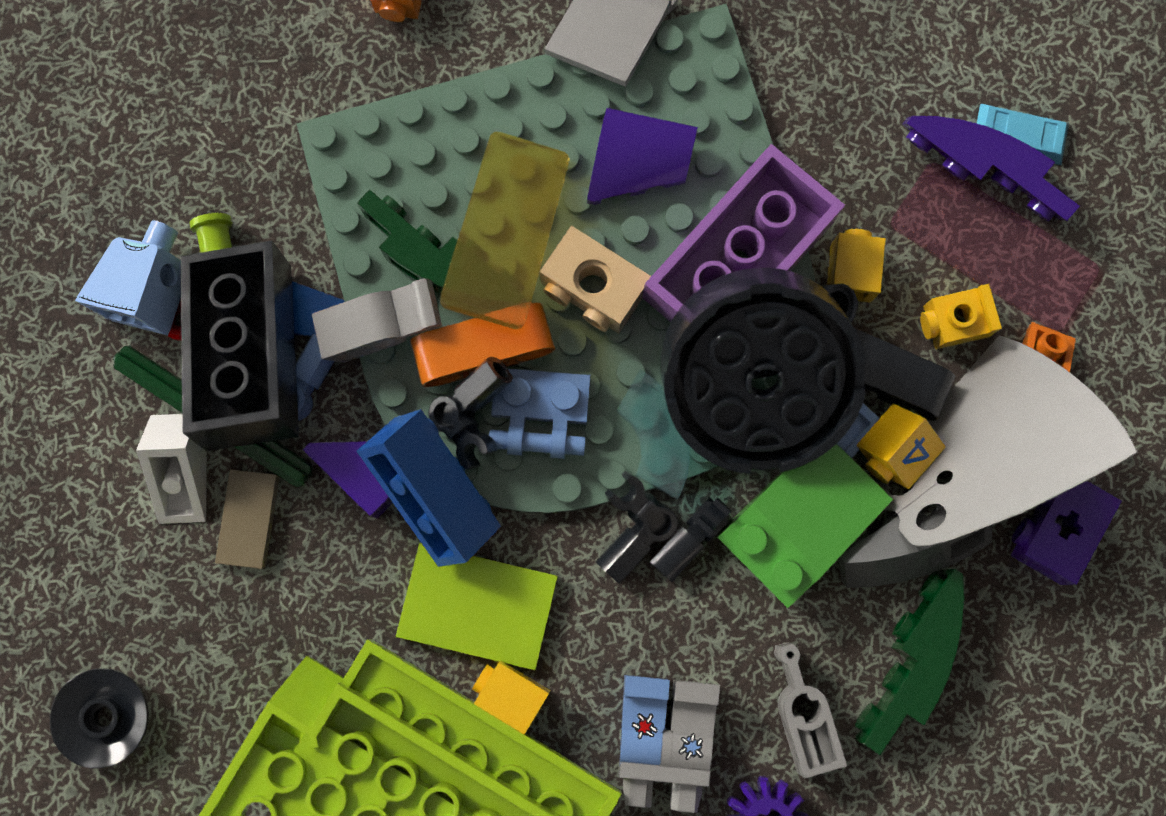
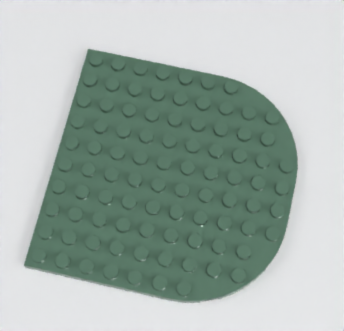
[296,4,815,514]

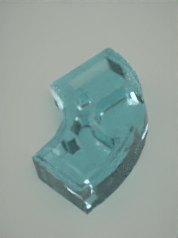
[617,370,690,499]

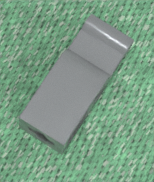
[312,278,442,363]
[774,642,847,779]

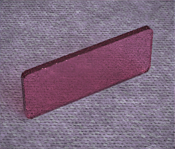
[890,162,1099,331]

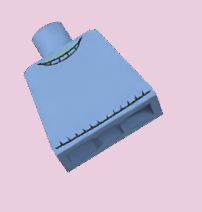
[75,220,181,336]

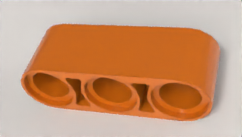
[410,303,555,387]

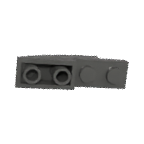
[838,504,993,588]

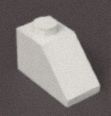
[136,414,206,524]

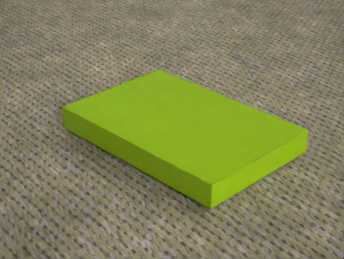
[396,543,558,670]

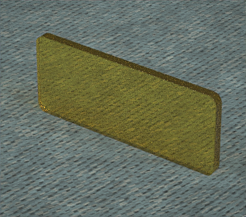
[440,132,570,329]

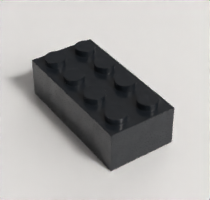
[181,241,299,451]

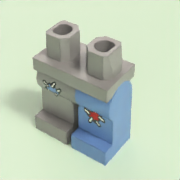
[618,675,720,813]

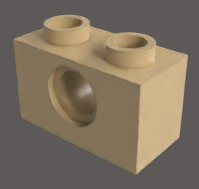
[540,225,651,334]

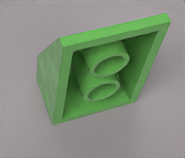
[718,444,893,608]

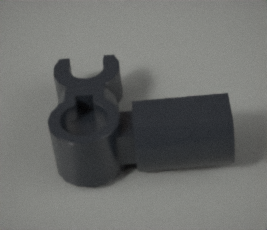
[428,356,513,470]
[595,471,678,584]
[650,497,732,582]

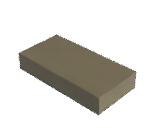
[215,469,280,569]

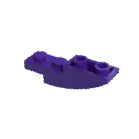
[902,116,1079,222]

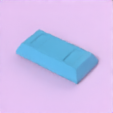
[977,104,1069,165]

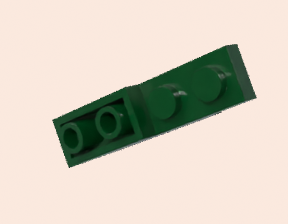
[357,189,525,313]
[854,569,964,755]

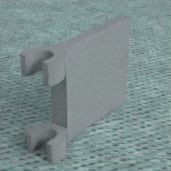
[545,0,678,87]

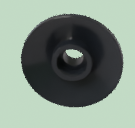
[50,668,149,768]

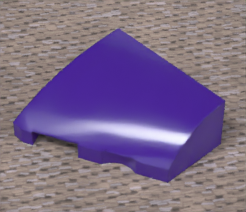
[587,108,698,205]

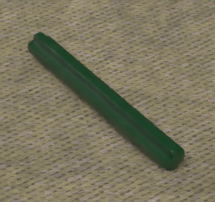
[113,346,313,487]

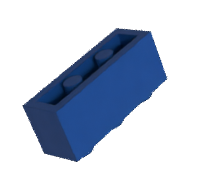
[357,409,501,567]

